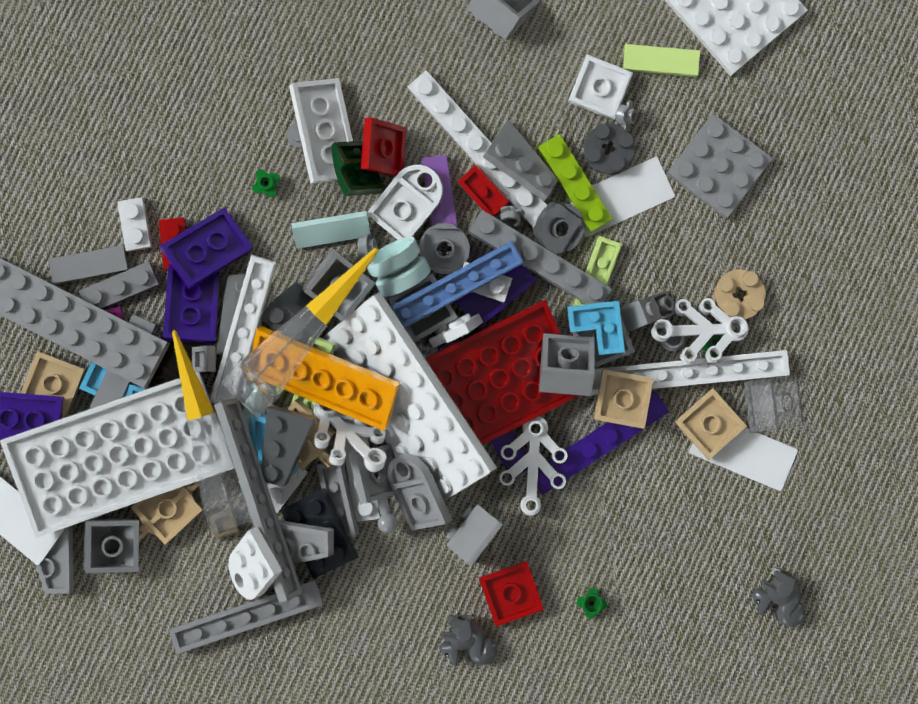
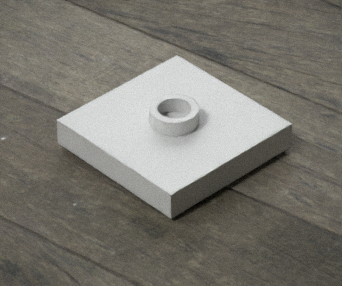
[568,54,633,120]

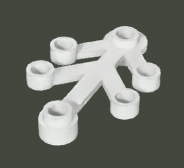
[651,298,749,364]
[313,403,386,472]
[499,416,567,515]

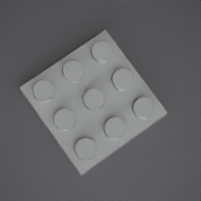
[666,113,773,219]

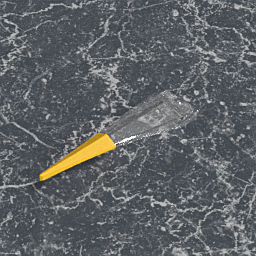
[221,248,379,419]
[172,330,252,535]

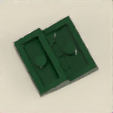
[331,141,386,196]

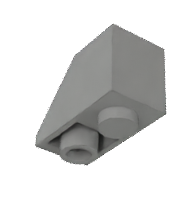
[620,291,676,332]

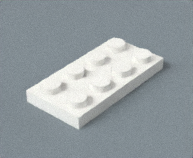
[289,78,353,184]

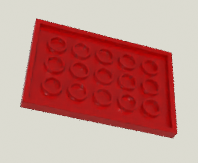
[424,300,580,445]

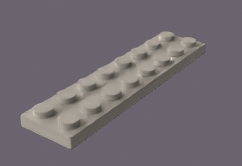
[0,258,170,389]

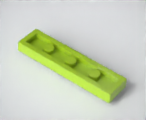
[538,134,612,233]

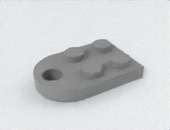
[387,454,452,531]

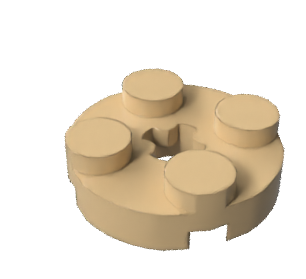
[713,269,766,320]

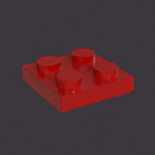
[361,117,407,177]
[479,560,544,627]

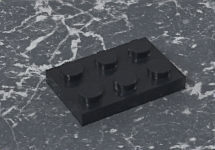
[280,488,358,579]

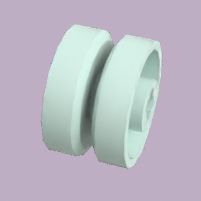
[367,237,431,297]

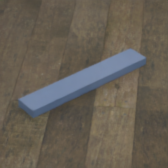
[391,241,524,328]

